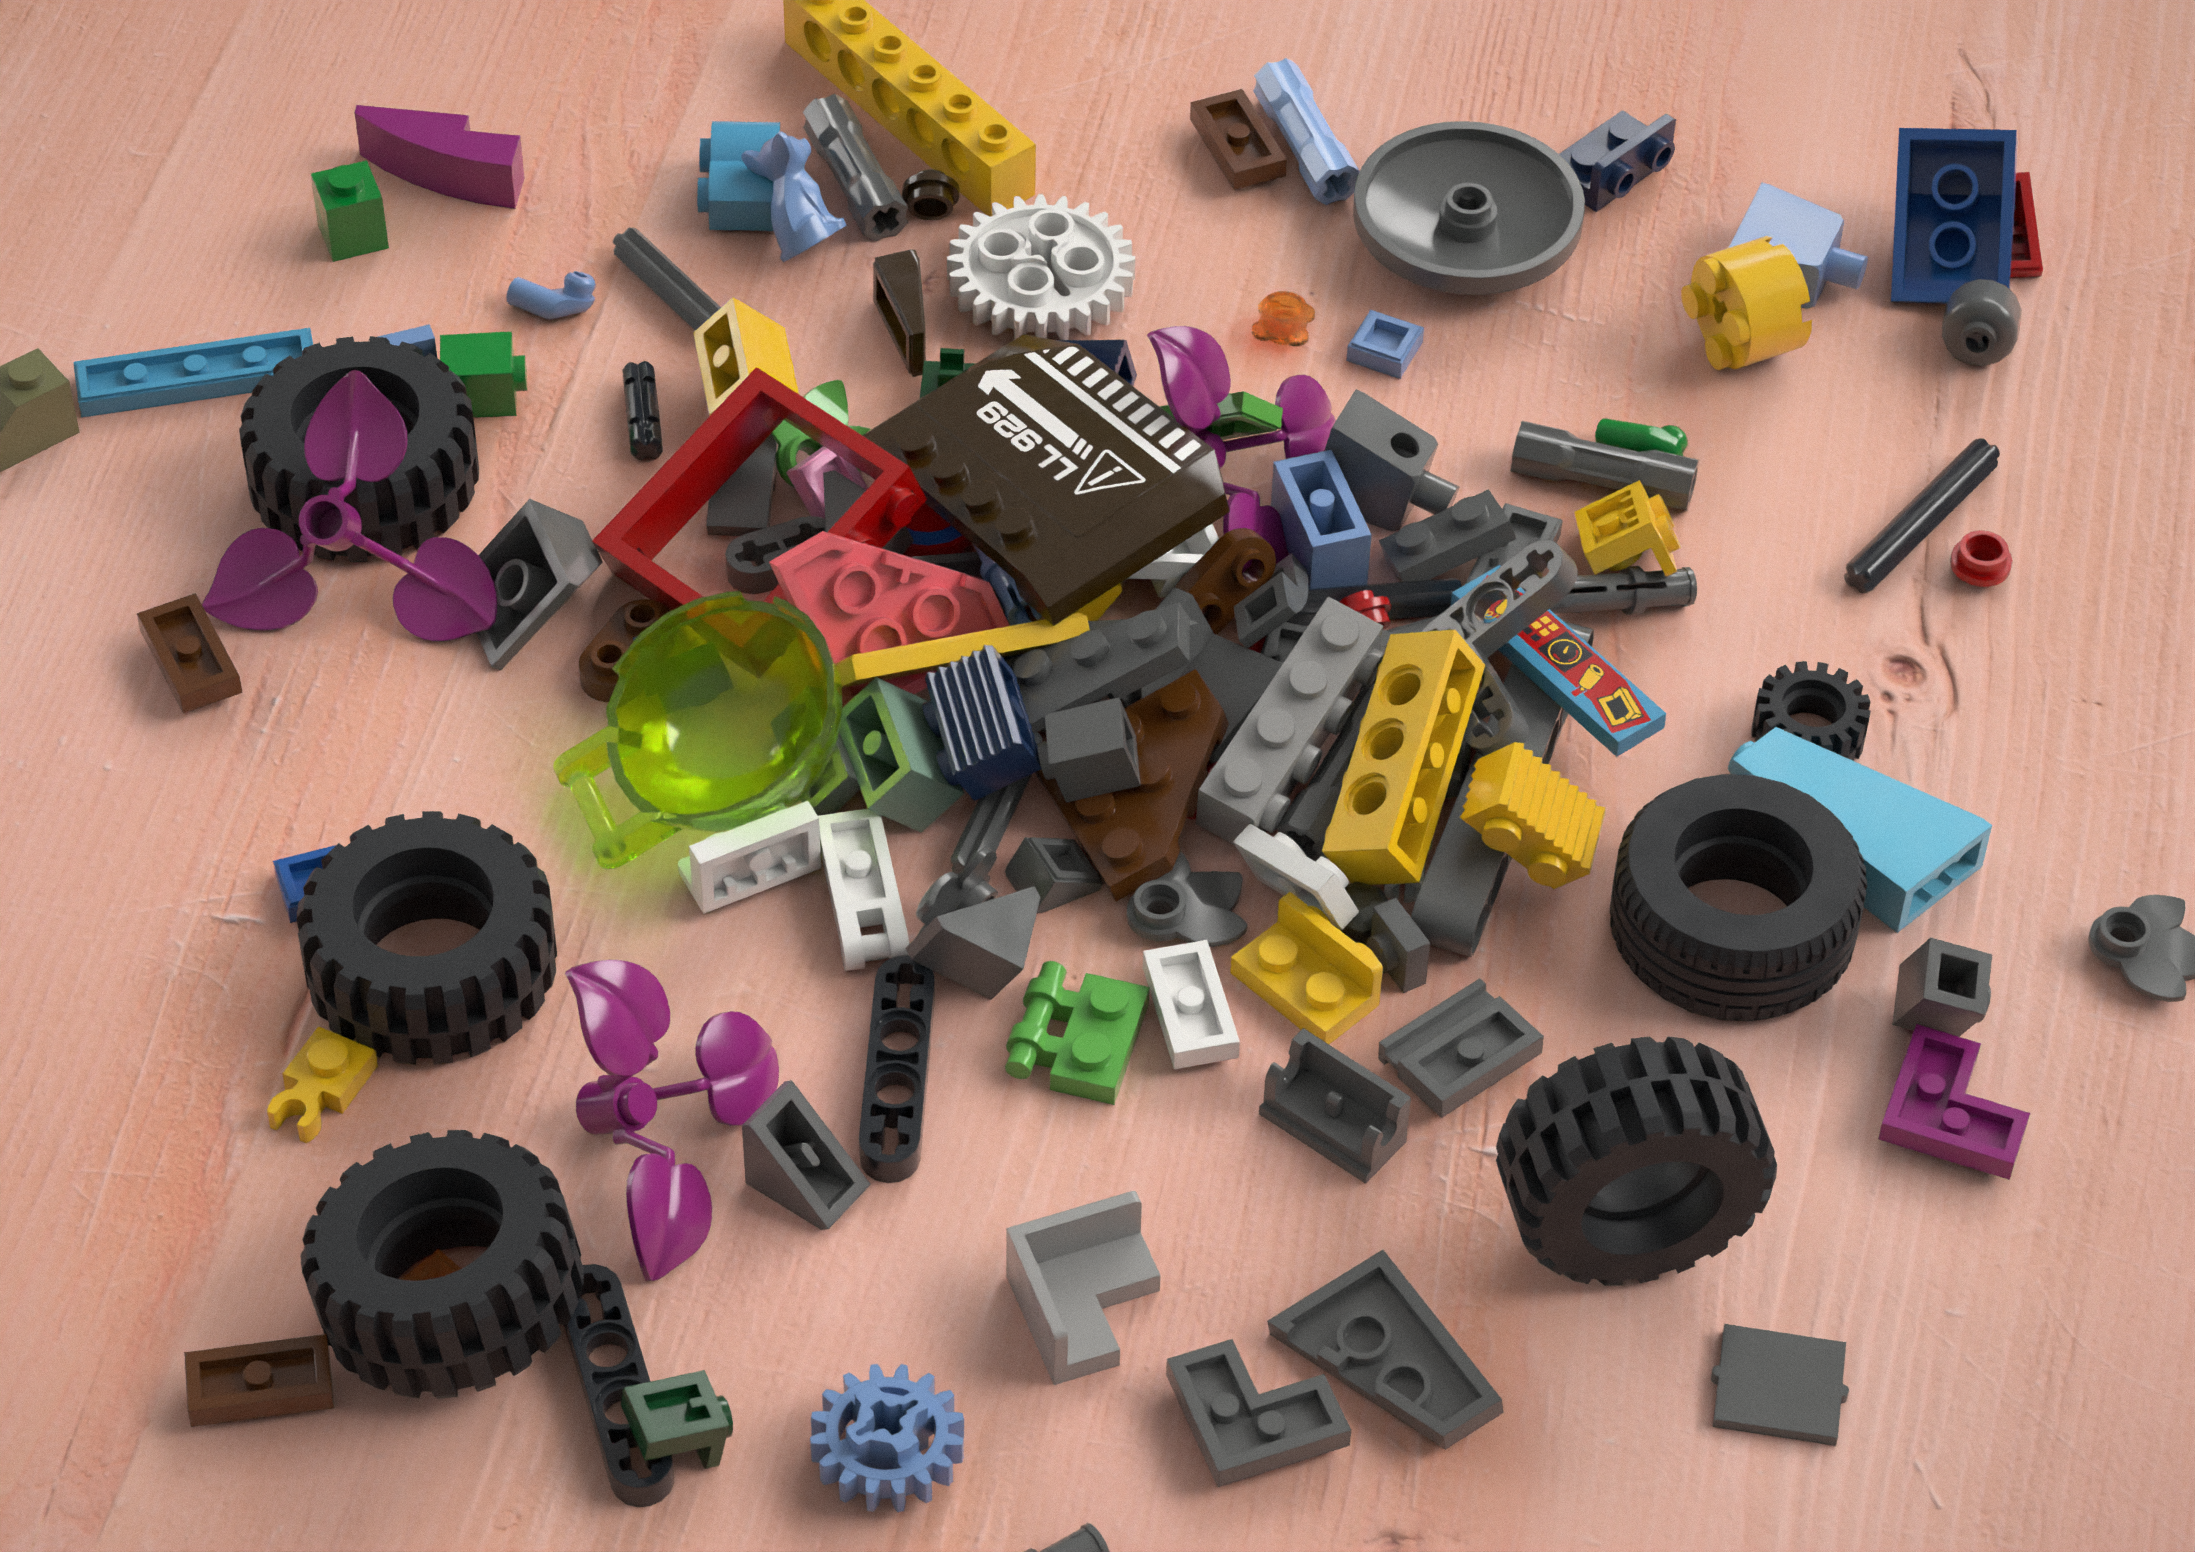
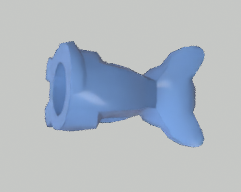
[741,131,847,262]

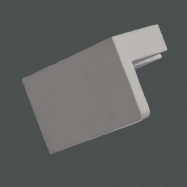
[1006,1191,1161,1385]

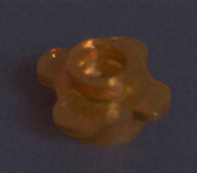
[1252,291,1315,347]

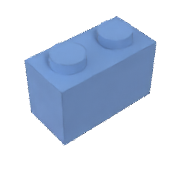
[1271,450,1372,589]

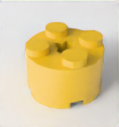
[1681,236,1812,370]

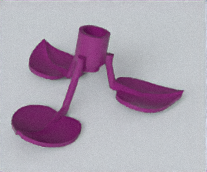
[1147,326,1336,573]
[202,370,497,642]
[565,959,779,1281]

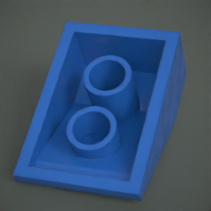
[1891,128,2018,304]

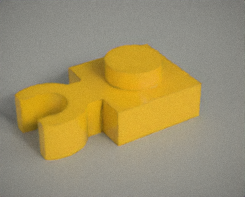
[267,1026,378,1144]

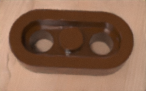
[1173,528,1276,635]
[579,599,675,702]

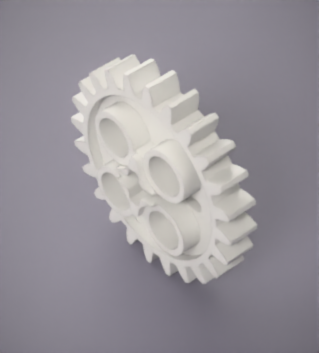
[947,194,1135,340]

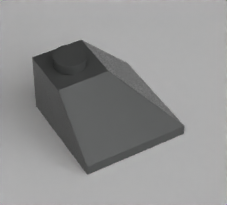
[476,499,603,670]

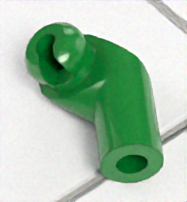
[1595,418,1688,456]

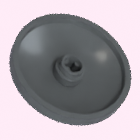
[1353,121,1585,295]

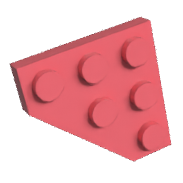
[769,531,1010,709]

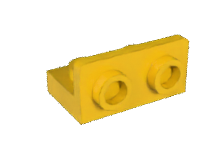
[1574,480,1681,577]
[1230,892,1383,1045]

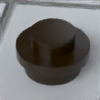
[902,169,960,220]

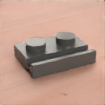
[1378,978,1544,1118]

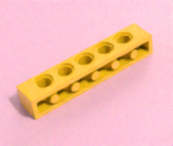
[783,0,1036,217]

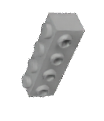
[1196,597,1384,845]

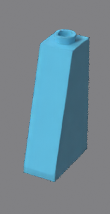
[1728,727,1992,933]

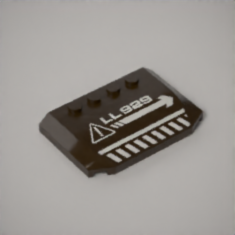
[862,334,1230,626]

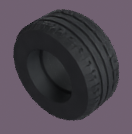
[1610,774,1867,1021]

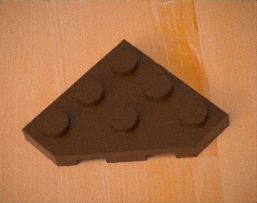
[1035,669,1229,902]

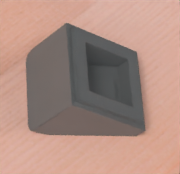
[1005,837,1104,914]

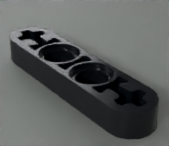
[859,955,935,1183]
[564,1264,674,1507]

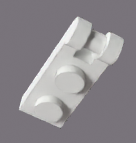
[818,809,909,971]

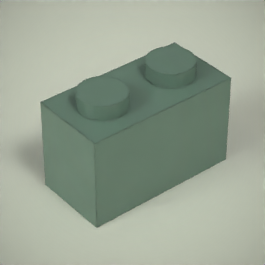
[834,677,964,833]

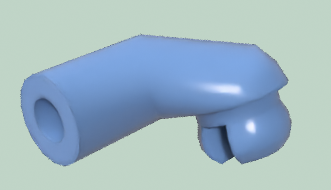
[506,271,596,320]

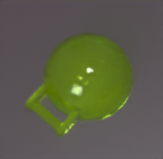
[553,591,842,869]

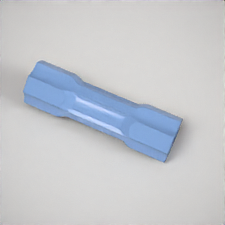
[1253,58,1360,205]

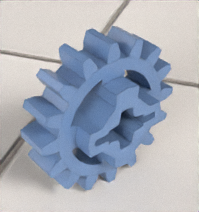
[810,1364,964,1512]

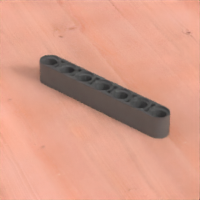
[1411,621,1594,957]

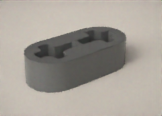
[725,516,826,594]

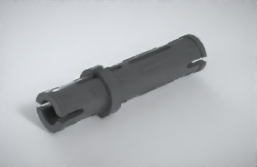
[1550,566,1697,615]

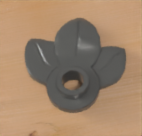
[916,847,998,936]
[1127,851,1248,947]
[2088,895,2195,1002]

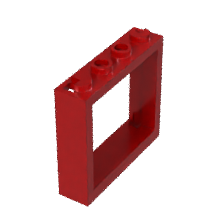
[592,367,927,678]

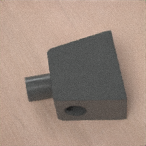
[1324,389,1459,531]

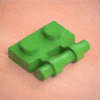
[1005,961,1150,1105]

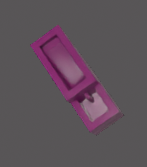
[354,105,525,209]

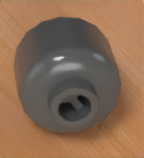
[1942,279,2022,366]

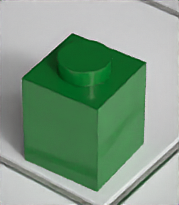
[311,160,389,262]
[440,331,527,418]

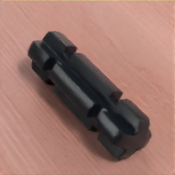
[622,361,663,461]

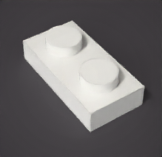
[1233,824,1359,930]
[1143,940,1240,1069]

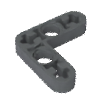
[1421,539,1578,757]

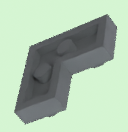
[1166,1339,1351,1487]

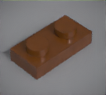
[1190,89,1287,190]
[137,593,243,713]
[184,1334,334,1427]

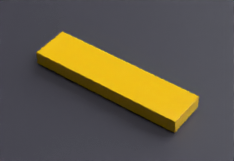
[833,613,1090,689]

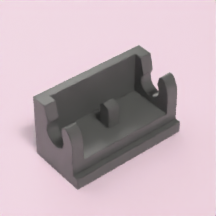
[1259,1028,1411,1184]

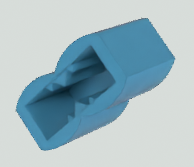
[697,121,780,231]

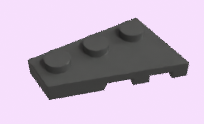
[1267,1250,1504,1450]

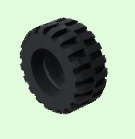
[239,336,479,562]
[296,811,557,1065]
[1496,1036,1777,1286]
[300,1130,584,1399]

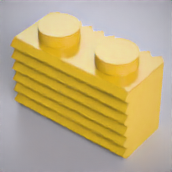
[1460,742,1606,889]

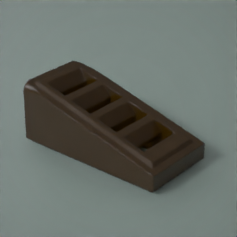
[873,249,926,377]

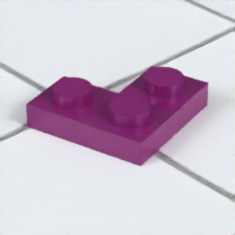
[1878,1024,2030,1180]

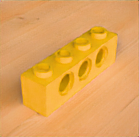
[1322,630,1485,885]

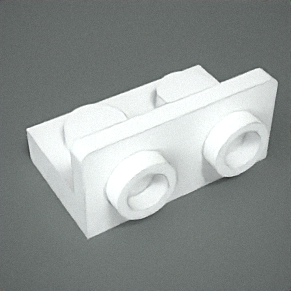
[678,801,821,914]

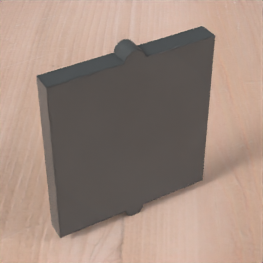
[1711,1324,1849,1446]

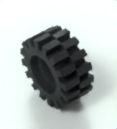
[1751,661,1871,761]

